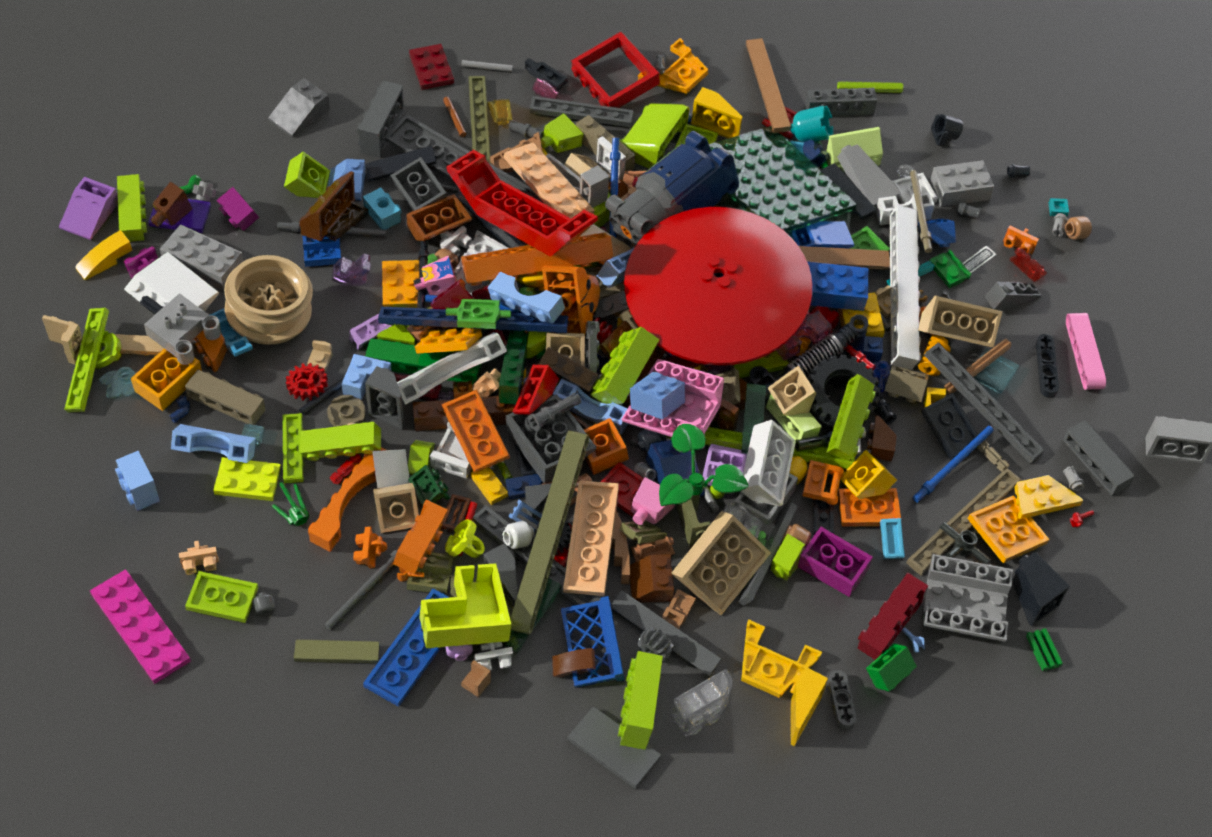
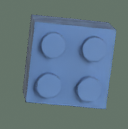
[630,372,685,420]

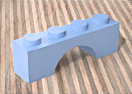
[488,272,565,324]
[553,379,628,435]
[171,424,256,463]

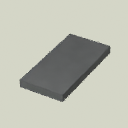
[567,706,661,789]

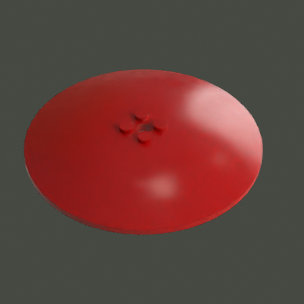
[624,207,812,365]

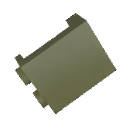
[677,494,711,549]

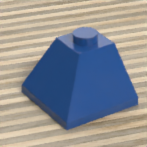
[917,218,956,247]

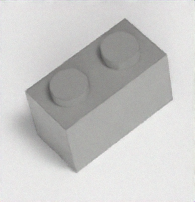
[580,165,609,208]

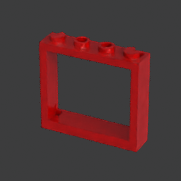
[571,32,660,108]

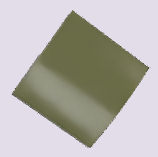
[407,552,454,595]

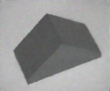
[525,483,552,522]

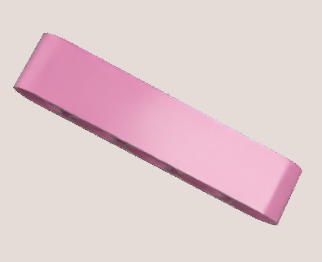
[1066,313,1106,390]

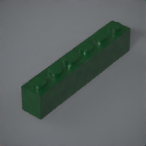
[499,330,529,404]

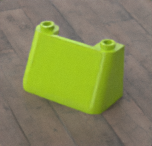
[620,103,689,169]

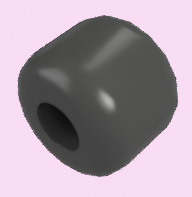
[253,592,275,614]

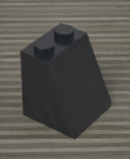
[1012,552,1070,627]

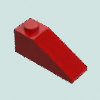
[513,365,559,414]

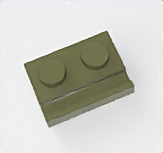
[619,520,667,544]

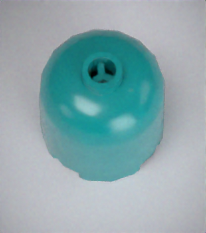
[790,106,833,143]

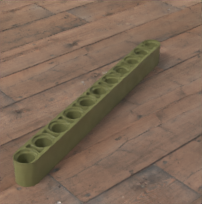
[510,430,589,635]

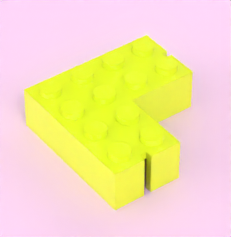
[420,564,511,648]

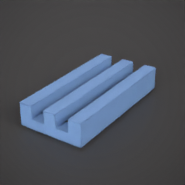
[508,500,542,533]

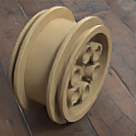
[224,255,313,345]

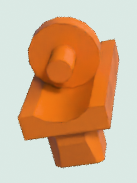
[1003,226,1039,256]
[353,527,387,569]

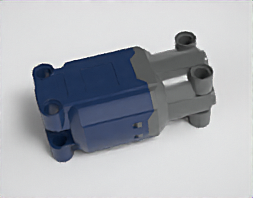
[605,131,740,249]

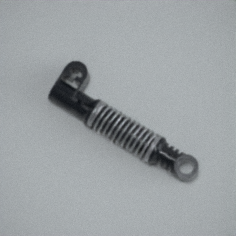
[749,314,868,404]

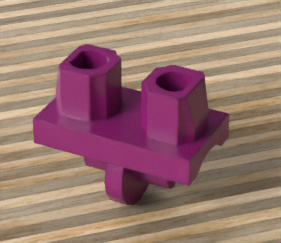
[124,246,158,279]

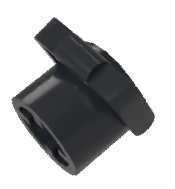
[931,114,963,146]

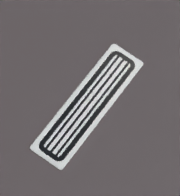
[962,246,996,273]

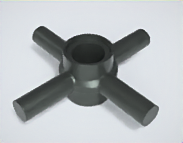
[940,522,991,564]

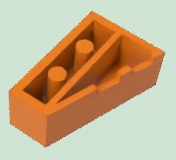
[393,499,448,575]

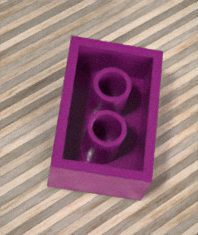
[797,527,873,597]

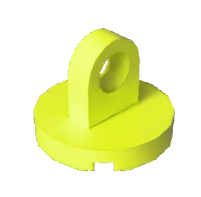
[445,519,485,558]

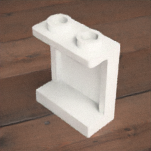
[430,421,472,479]

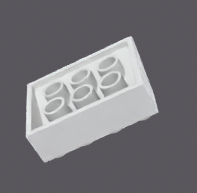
[124,252,219,311]

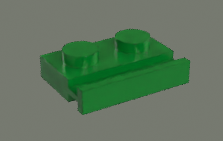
[929,250,971,288]

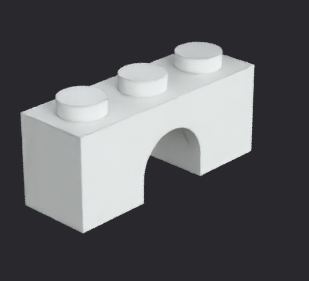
[876,192,935,225]

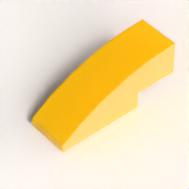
[75,230,132,281]

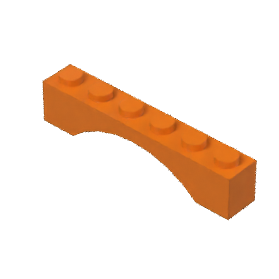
[308,447,386,552]

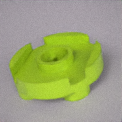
[95,331,121,369]

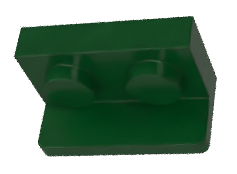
[408,465,451,506]

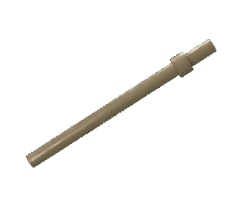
[910,170,932,253]

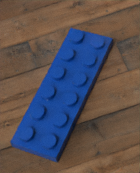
[363,588,450,707]

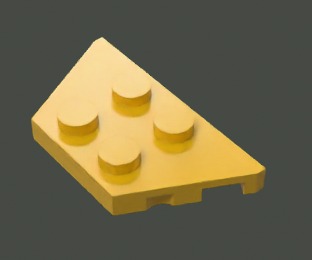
[1014,475,1083,519]

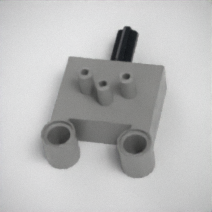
[140,293,221,365]

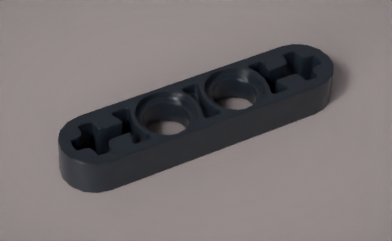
[1036,334,1059,398]

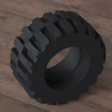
[808,355,880,430]

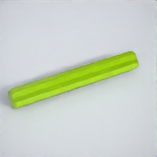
[837,81,904,93]

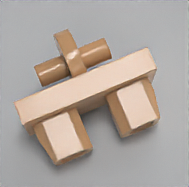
[472,368,501,398]
[179,541,219,575]

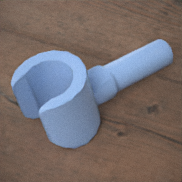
[902,627,925,653]

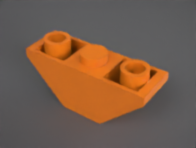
[193,327,227,372]

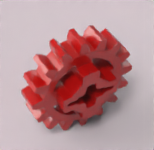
[286,363,328,401]

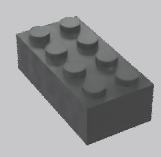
[357,80,405,158]

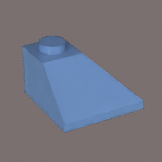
[327,159,366,201]

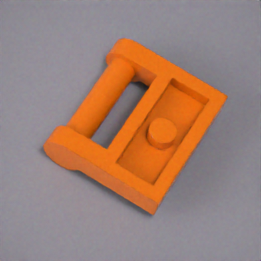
[803,460,844,505]

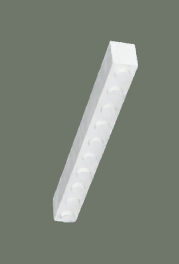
[890,205,921,370]

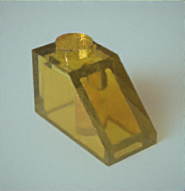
[487,99,513,125]

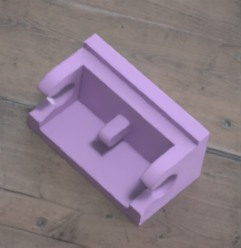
[349,314,391,349]

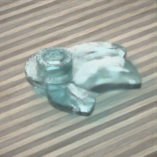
[99,367,135,398]

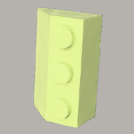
[826,127,883,172]

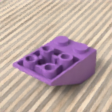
[59,177,118,240]

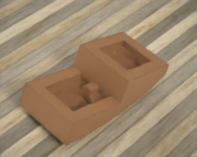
[662,589,696,630]

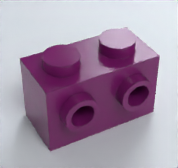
[216,187,260,231]

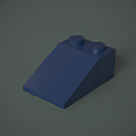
[645,440,705,497]

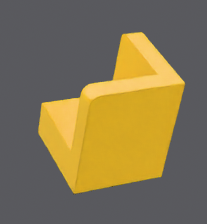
[923,387,946,408]

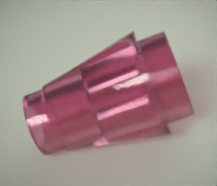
[532,78,559,99]

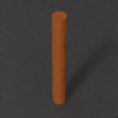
[443,97,467,137]

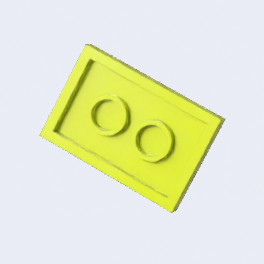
[213,457,281,501]

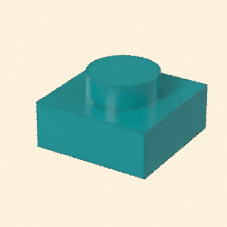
[1048,198,1069,217]

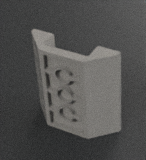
[922,554,1013,642]

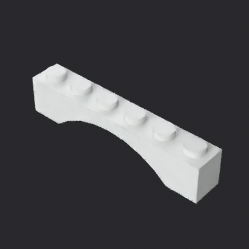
[397,332,507,405]

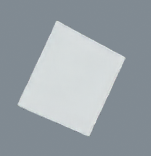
[372,449,410,488]

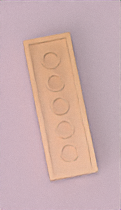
[503,143,594,218]
[563,481,619,596]

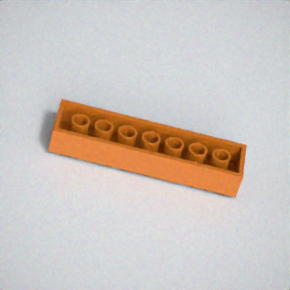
[461,232,614,286]

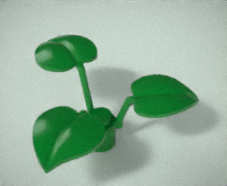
[659,424,749,506]

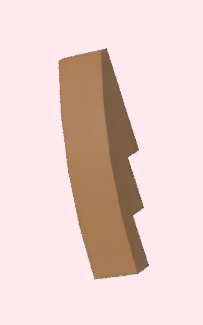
[611,511,630,585]

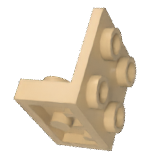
[42,315,82,365]

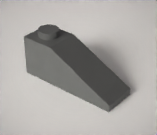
[483,544,518,608]

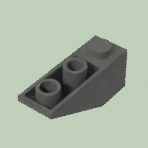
[984,282,1042,310]

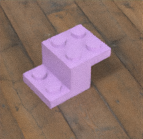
[703,444,748,492]

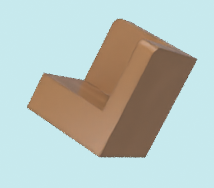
[461,660,491,697]

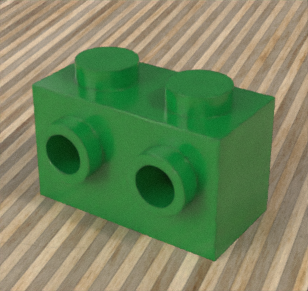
[866,644,917,691]

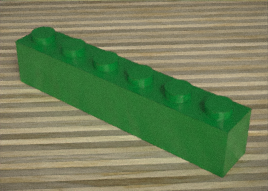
[365,338,482,385]

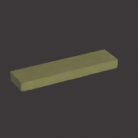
[294,640,380,664]

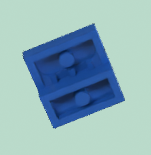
[303,236,341,267]

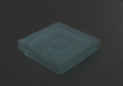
[973,348,1019,394]

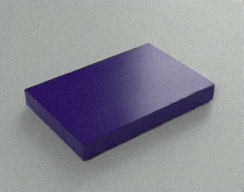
[148,195,211,233]

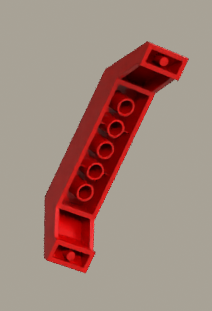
[446,149,598,257]

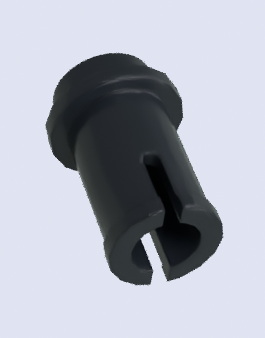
[1007,164,1030,178]

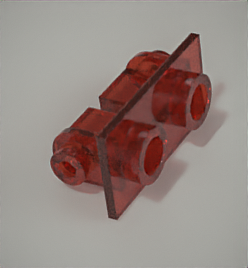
[1009,247,1047,282]

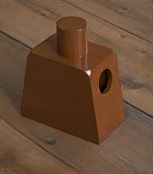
[150,182,193,227]

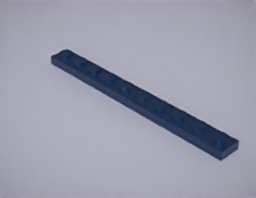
[378,306,569,333]

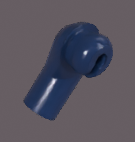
[169,396,190,423]

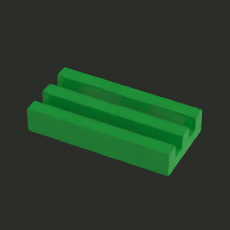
[1026,628,1063,671]

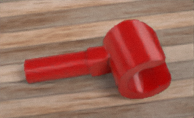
[1070,510,1094,528]

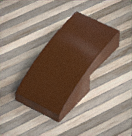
[552,648,596,678]

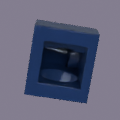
[802,140,830,168]

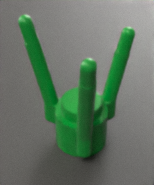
[272,482,310,526]

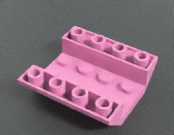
[621,359,724,437]

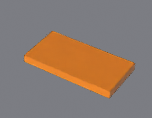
[441,390,510,474]

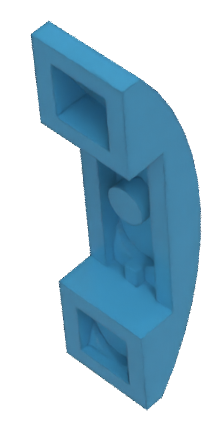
[210,308,253,356]

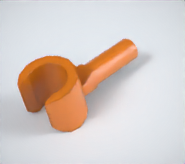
[397,568,424,582]

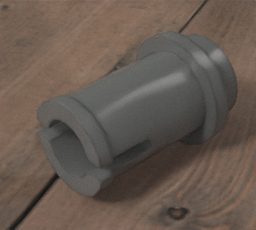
[957,202,980,219]

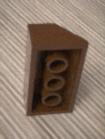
[299,171,355,241]

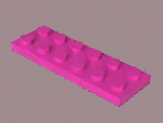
[90,569,191,684]

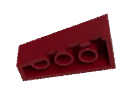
[857,573,928,660]

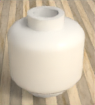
[503,521,534,549]

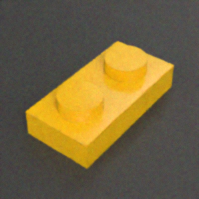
[471,467,508,505]

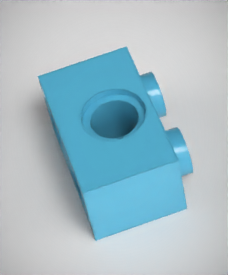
[363,188,402,230]

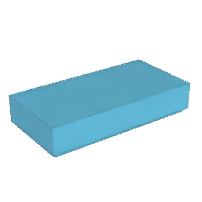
[880,518,905,559]

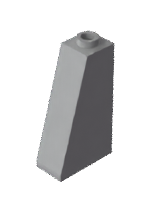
[837,144,901,207]

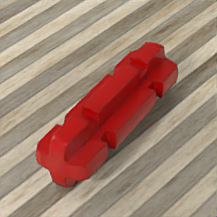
[330,454,363,485]

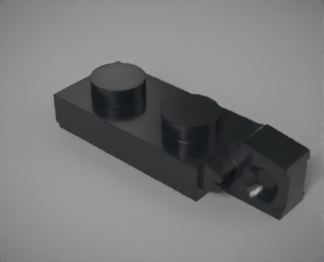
[524,58,568,92]

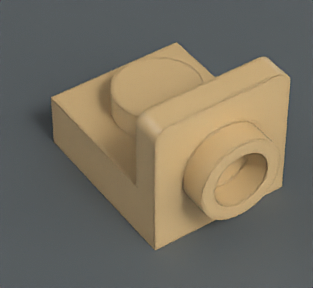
[875,285,891,318]
[307,340,333,372]

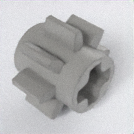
[193,181,216,202]

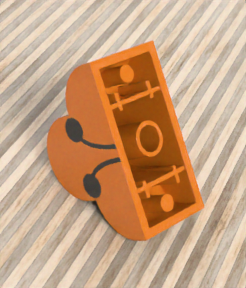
[542,265,600,336]

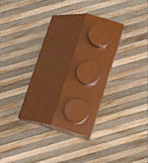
[407,194,472,241]

